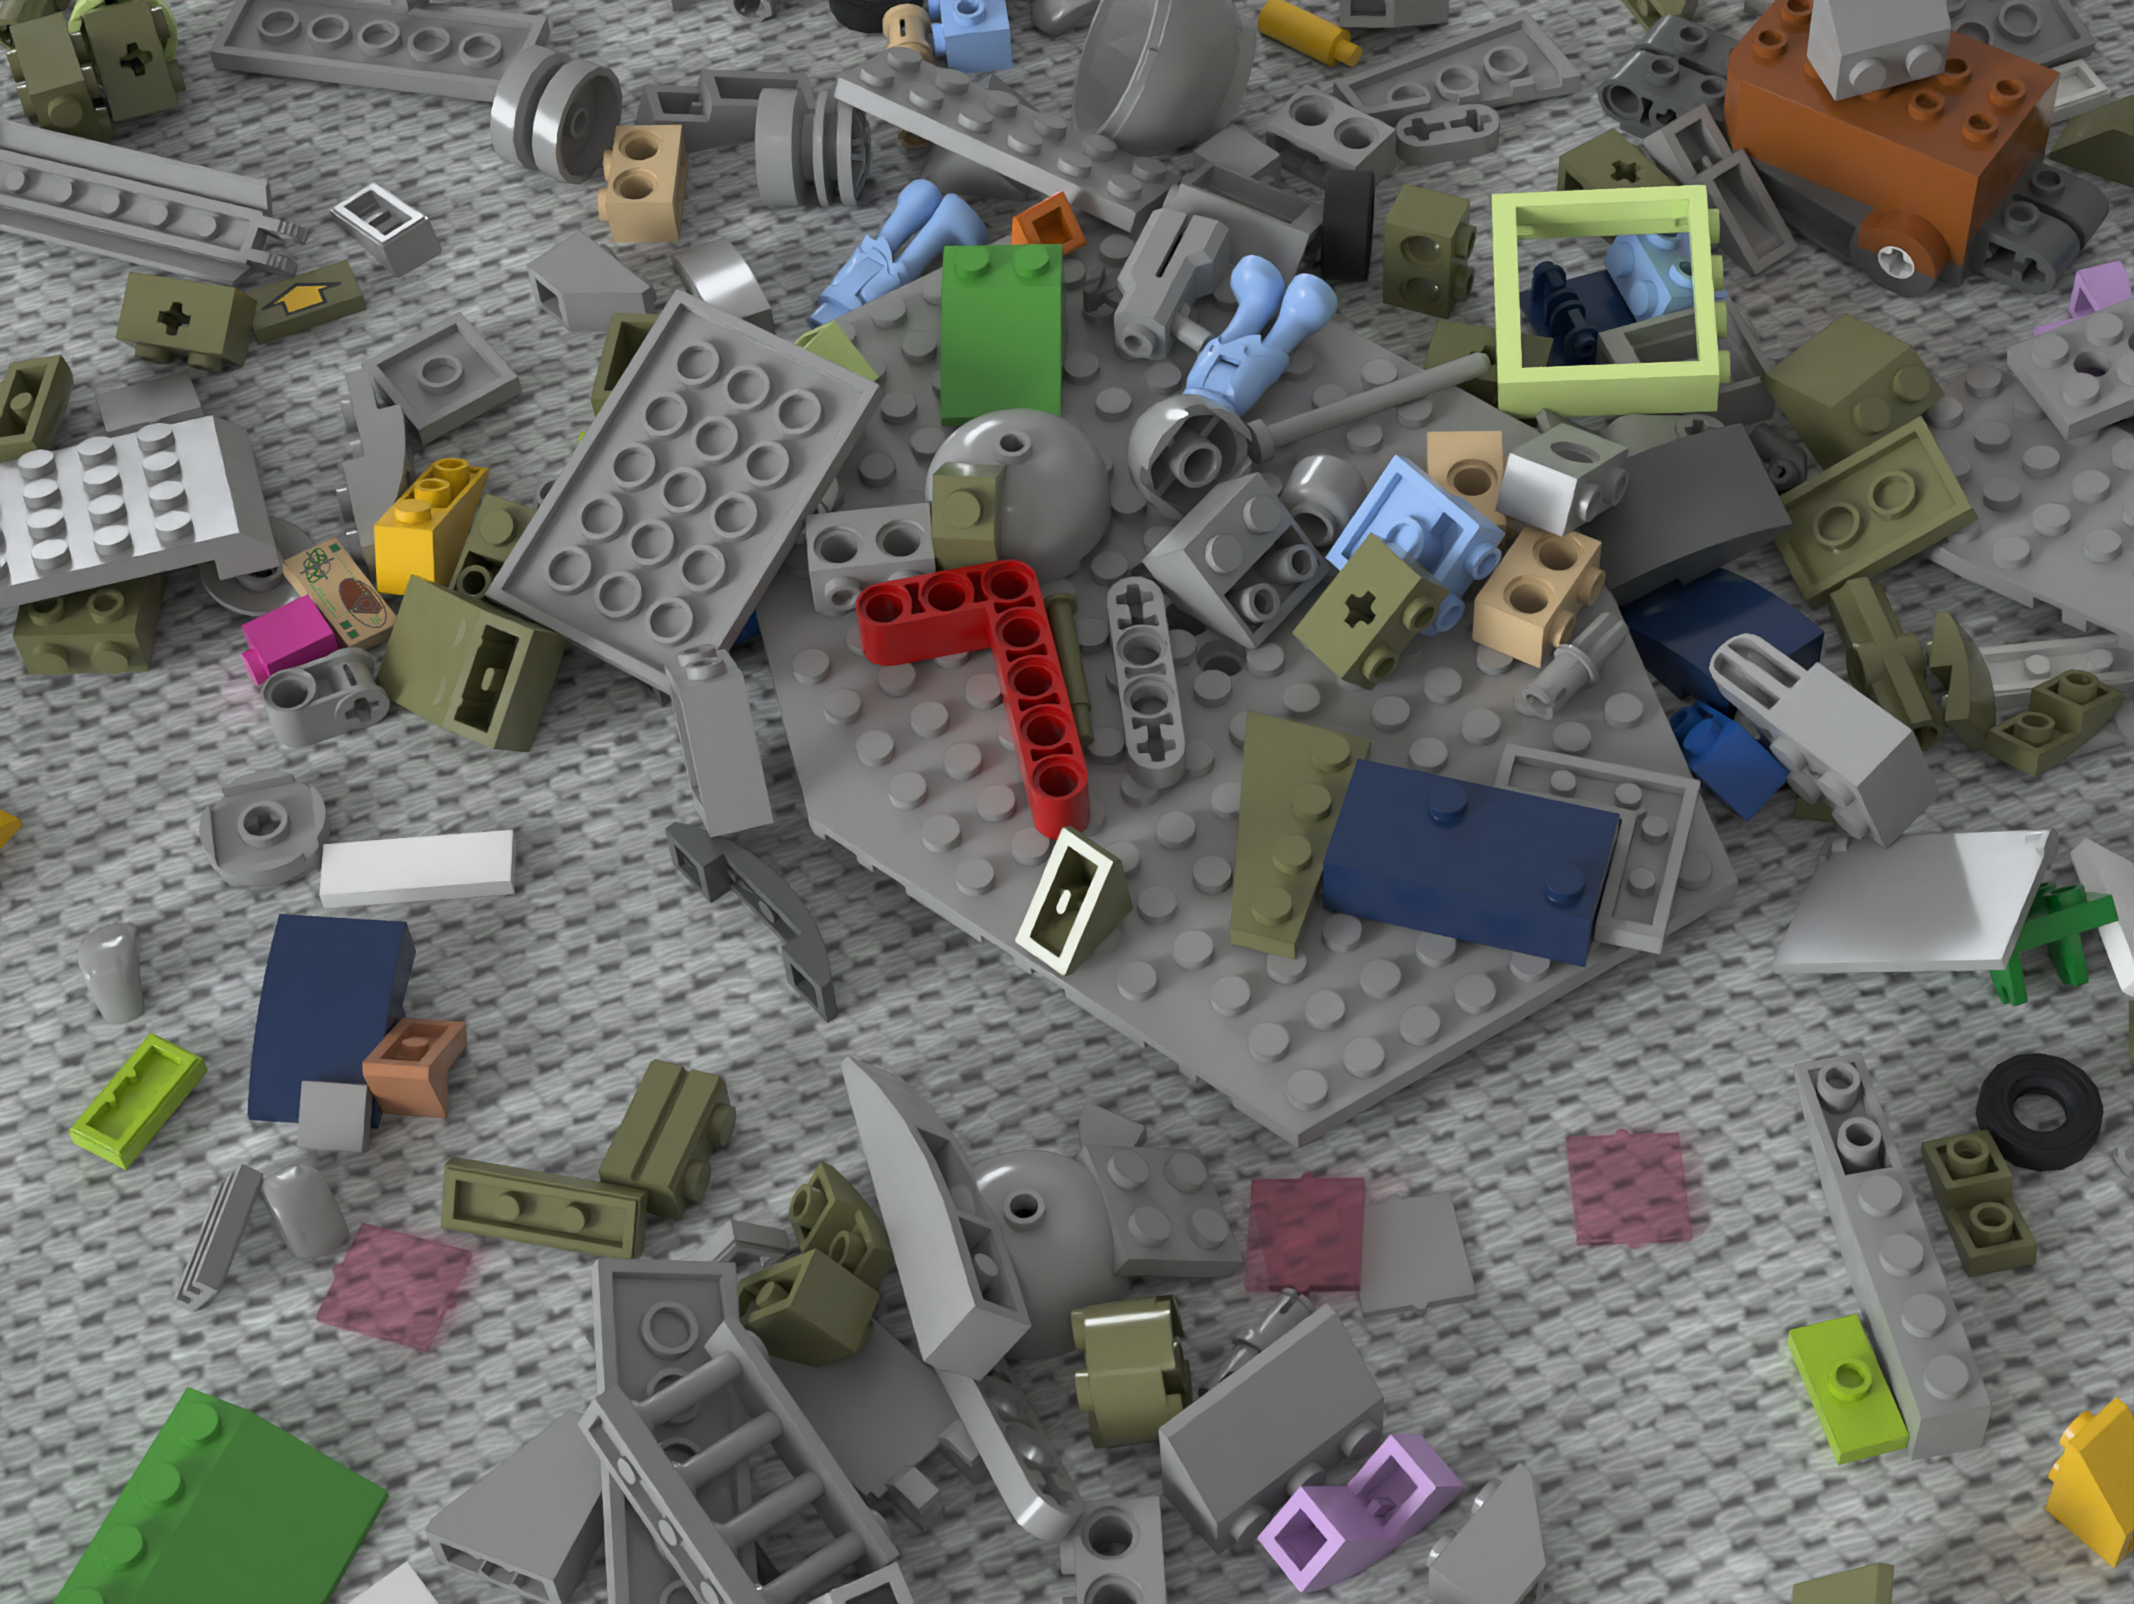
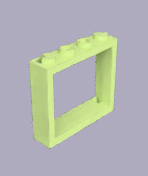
[1492,185,1730,419]

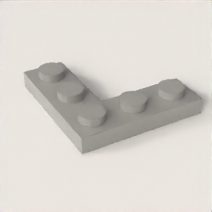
[1493,743,1701,954]

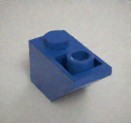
[1668,700,1790,822]

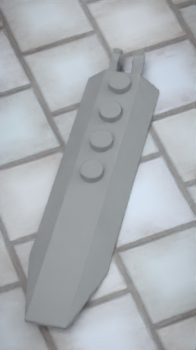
[0,119,309,288]

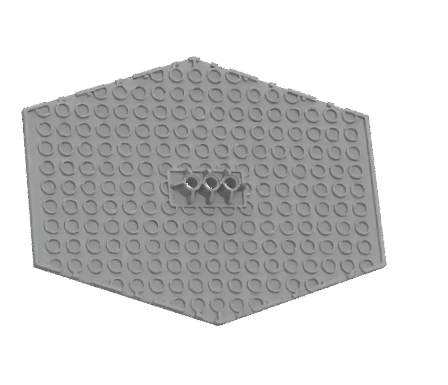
[755,205,1738,1149]

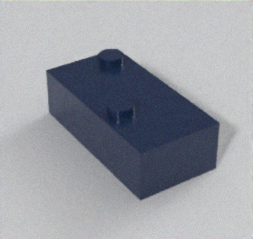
[1323,758,1620,967]

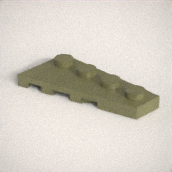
[1230,710,1371,960]

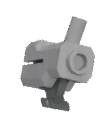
[1083,208,1230,361]

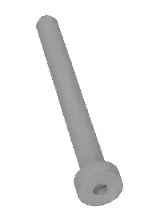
[1245,352,1491,465]

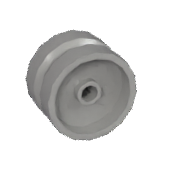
[490,45,623,185]

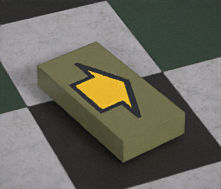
[245,259,367,345]

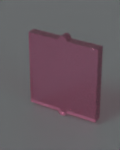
[1565,1129,1692,1249]
[1245,1172,1366,1297]
[316,1222,473,1352]

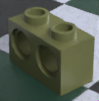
[1383,183,1477,320]

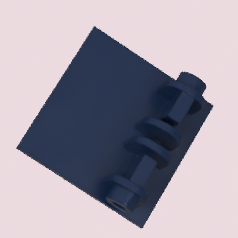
[1519,261,1637,367]

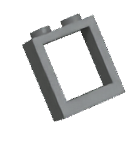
[1162,161,1324,287]
[1595,297,1777,435]
[664,644,774,837]

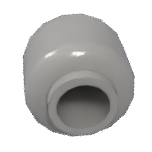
[1280,454,1367,547]

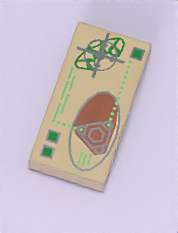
[283,537,397,650]

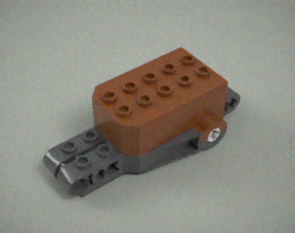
[1598,0,2109,298]

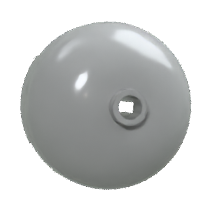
[925,408,1112,585]
[949,1150,1134,1360]

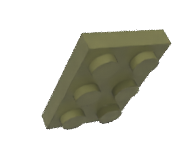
[1774,416,1979,611]

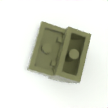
[0,354,74,463]

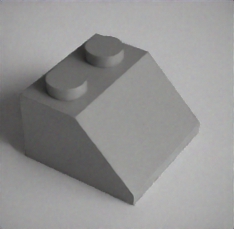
[1807,0,1952,101]

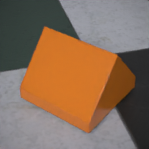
[1011,191,1087,257]

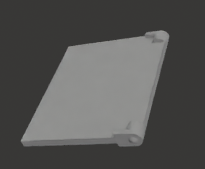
[1771,828,2059,974]

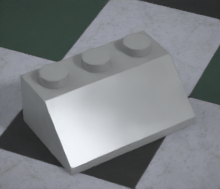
[1159,1303,1384,1555]

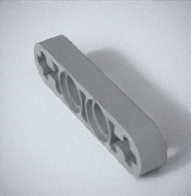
[1107,577,1186,789]
[935,1357,1085,1543]

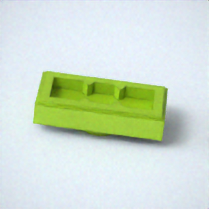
[68,1033,208,1170]
[1787,1313,1910,1465]

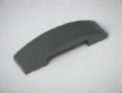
[665,822,838,1023]

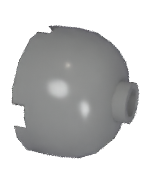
[1126,394,1252,522]

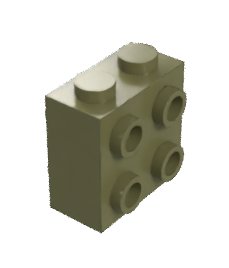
[5,12,115,143]
[13,572,167,676]

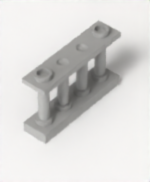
[577,1314,900,1604]

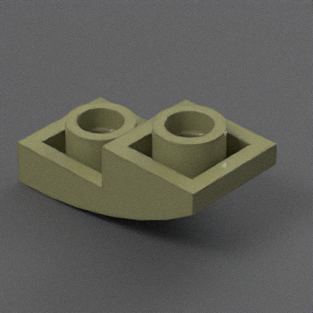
[1926,611,1996,751]
[1984,669,2124,777]
[1921,1129,2038,1278]
[788,1162,895,1291]

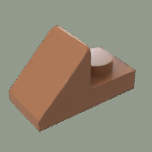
[363,1017,467,1119]

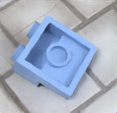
[1325,454,1506,637]

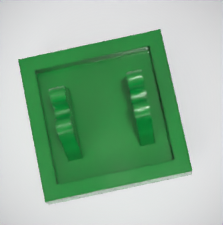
[1989,881,2119,1007]

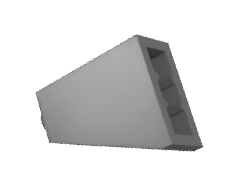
[425,1409,604,1604]

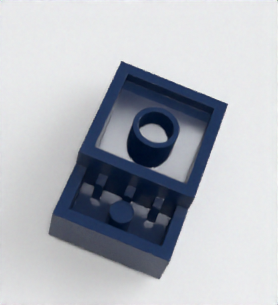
[1618,568,1825,720]
[247,914,416,1129]

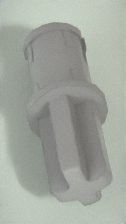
[1521,612,1629,720]

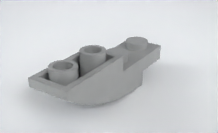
[336,369,416,585]

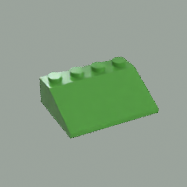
[53,1387,389,1604]

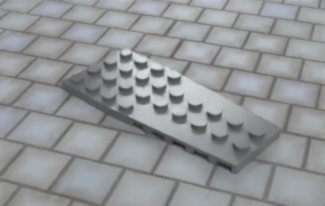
[1917,360,2134,654]

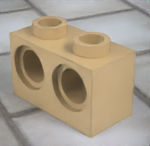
[598,124,689,243]
[1472,523,1606,669]

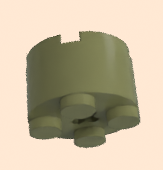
[1071,1294,1194,1449]

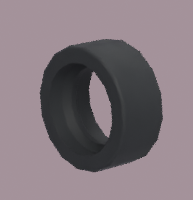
[1321,169,1375,282]

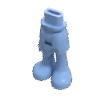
[807,179,989,330]
[1182,255,1338,418]

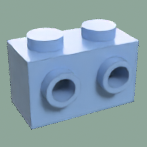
[927,0,1013,74]
[1603,232,1730,322]

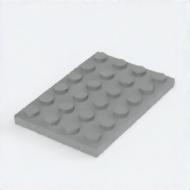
[484,288,885,696]

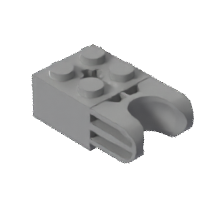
[1709,633,1940,849]

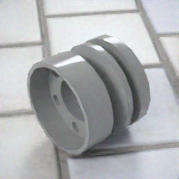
[755,88,871,207]

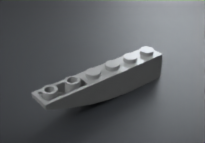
[1793,1052,1992,1461]
[840,1056,1032,1381]

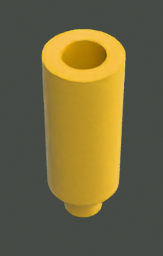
[1257,0,1362,67]

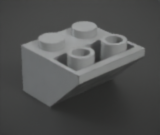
[1142,472,1331,649]

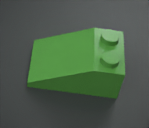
[940,244,1066,426]

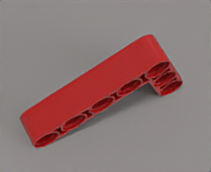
[856,559,1091,840]

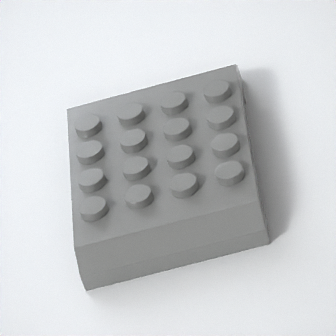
[0,415,280,610]

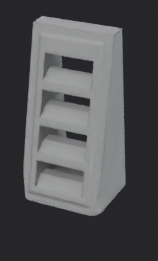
[330,183,442,278]

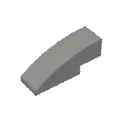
[636,69,816,153]
[1641,103,1799,277]
[671,237,776,335]

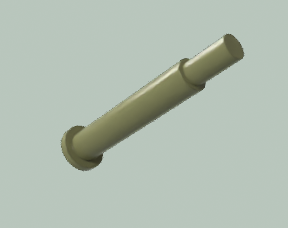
[1043,593,1094,747]

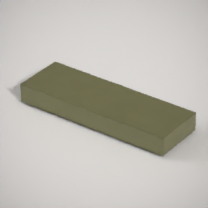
[441,1157,648,1259]

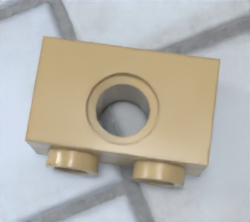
[1425,431,1518,566]

